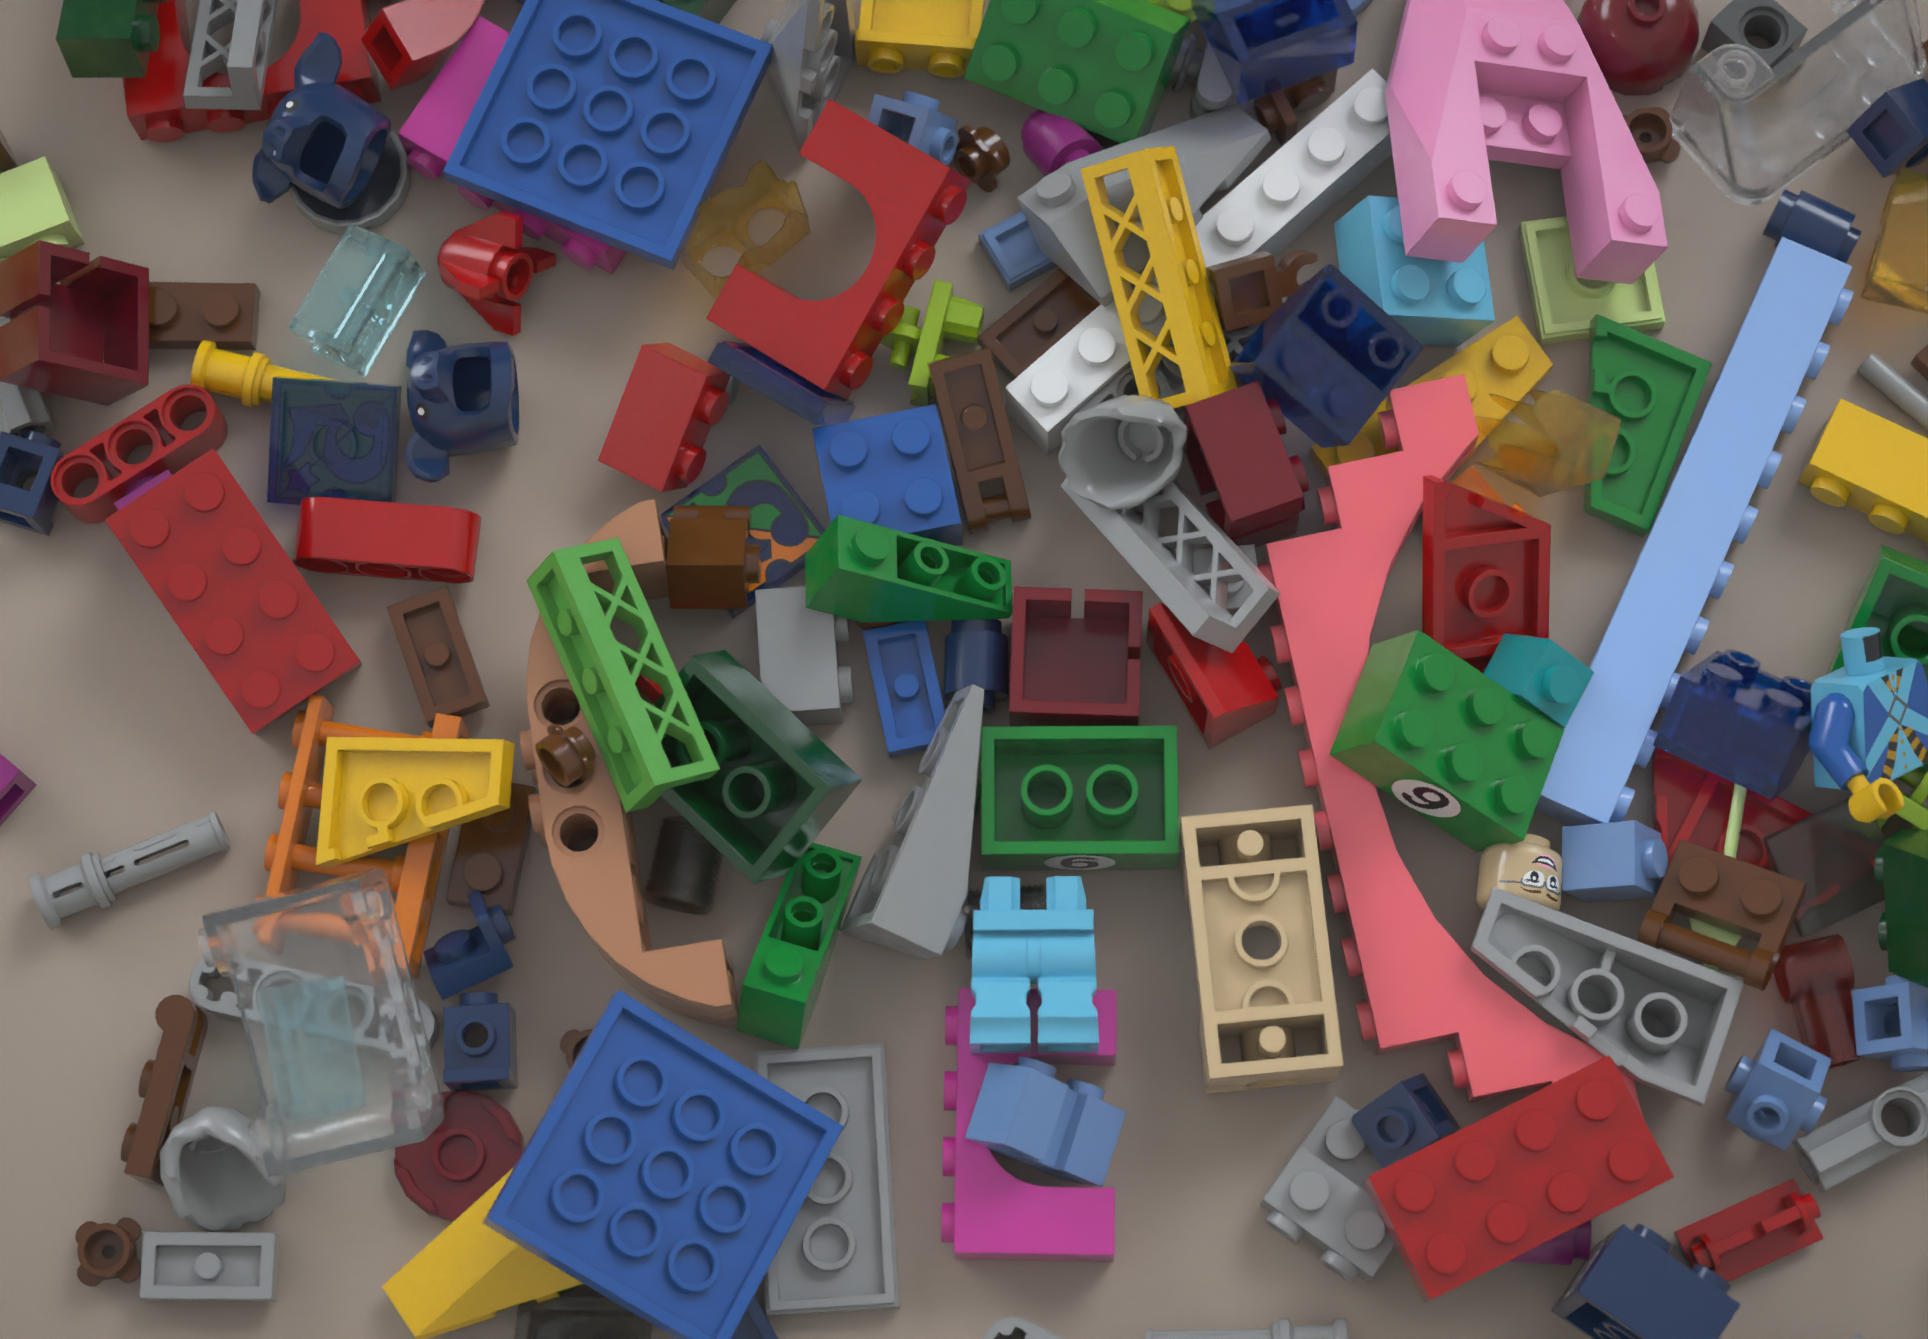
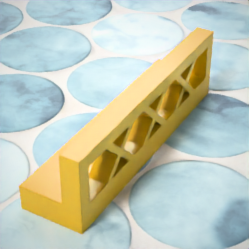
[1080,146,1237,409]

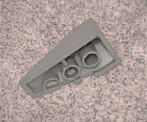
[761,0,856,152]
[1017,104,1271,307]
[840,684,984,959]
[1470,887,1744,1106]

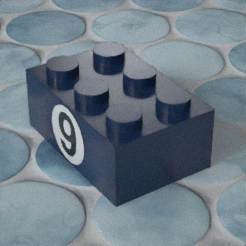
[1551,1224,1741,1339]

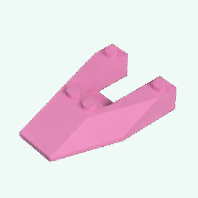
[1385,0,1668,285]

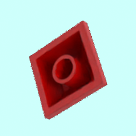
[1146,602,1282,750]

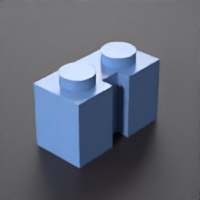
[965,1057,1126,1187]

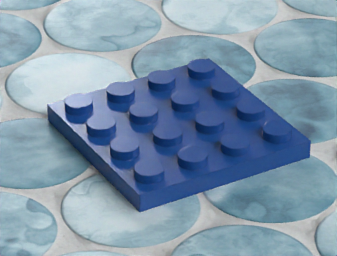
[443,0,773,270]
[482,990,844,1339]

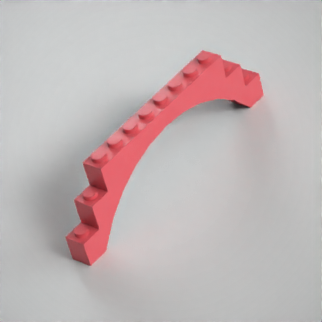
[1257,374,1642,1115]

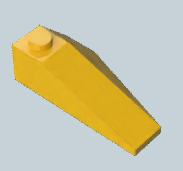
[381,1168,584,1339]

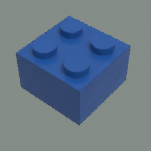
[812,404,963,546]

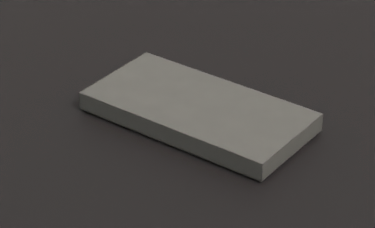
[754,1043,900,1317]

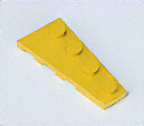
[1309,315,1553,477]

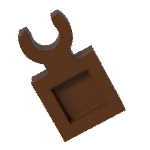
[1206,250,1324,332]

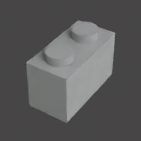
[755,586,854,726]

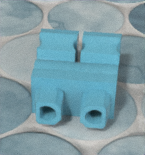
[969,876,1099,1053]

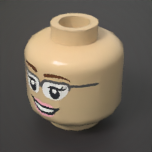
[1476,834,1563,912]

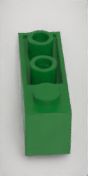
[805,515,1013,623]
[736,842,862,1050]

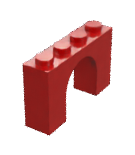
[123,0,382,143]
[706,98,972,400]

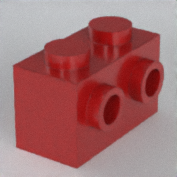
[598,342,731,492]

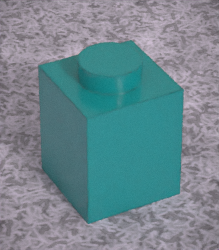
[1483,633,1594,728]

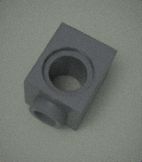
[1701,0,1808,94]

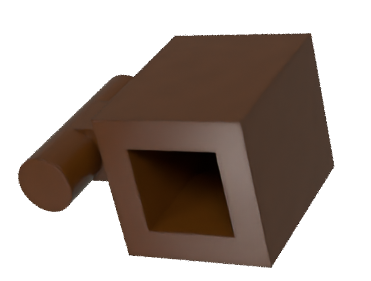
[666,505,761,609]

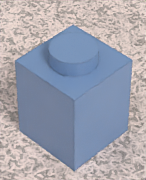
[1562,820,1668,903]

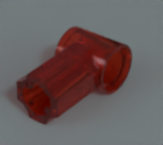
[1773,933,1867,1069]

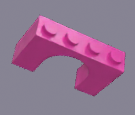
[398,16,627,274]
[941,988,1117,1262]

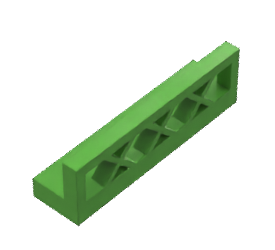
[526,537,720,813]

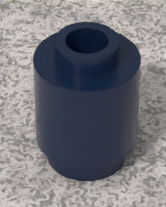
[1762,189,1862,263]
[944,619,1008,714]

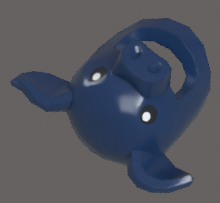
[252,32,392,209]
[404,330,519,483]

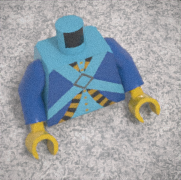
[1808,627,1928,823]

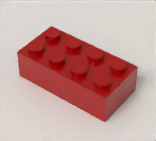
[105,448,362,735]
[1363,1055,1674,1303]

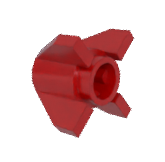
[437,210,556,336]

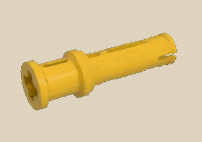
[190,340,384,429]

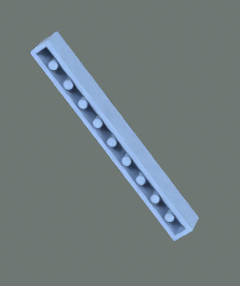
[1535,237,1854,826]

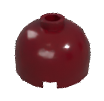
[1577,0,1699,96]

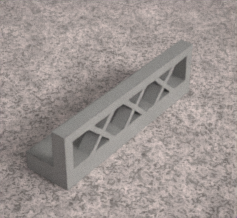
[183,0,278,110]
[1060,478,1281,653]

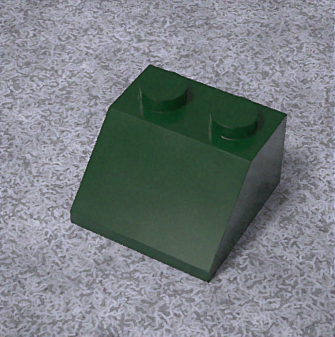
[1875,829,1928,988]

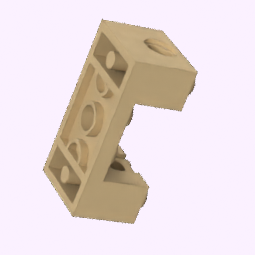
[1178,804,1343,1094]

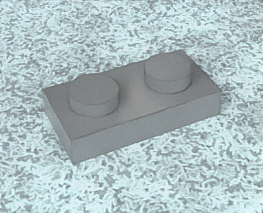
[139,1232,280,1302]

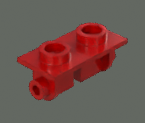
[1674,1178,1824,1282]

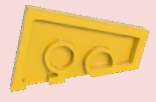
[315,737,515,869]

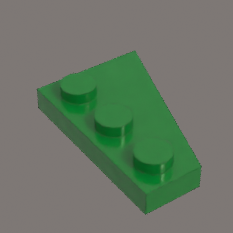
[1584,314,1712,537]

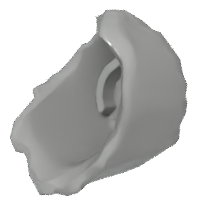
[1058,395,1187,511]
[160,1106,286,1232]

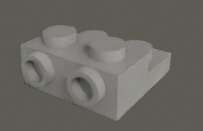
[1260,1096,1395,1283]

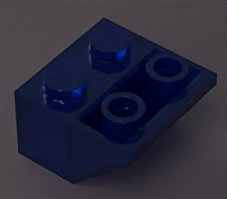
[1191,0,1358,104]
[1229,264,1424,448]
[1653,649,1813,800]

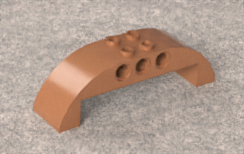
[520,499,739,1028]

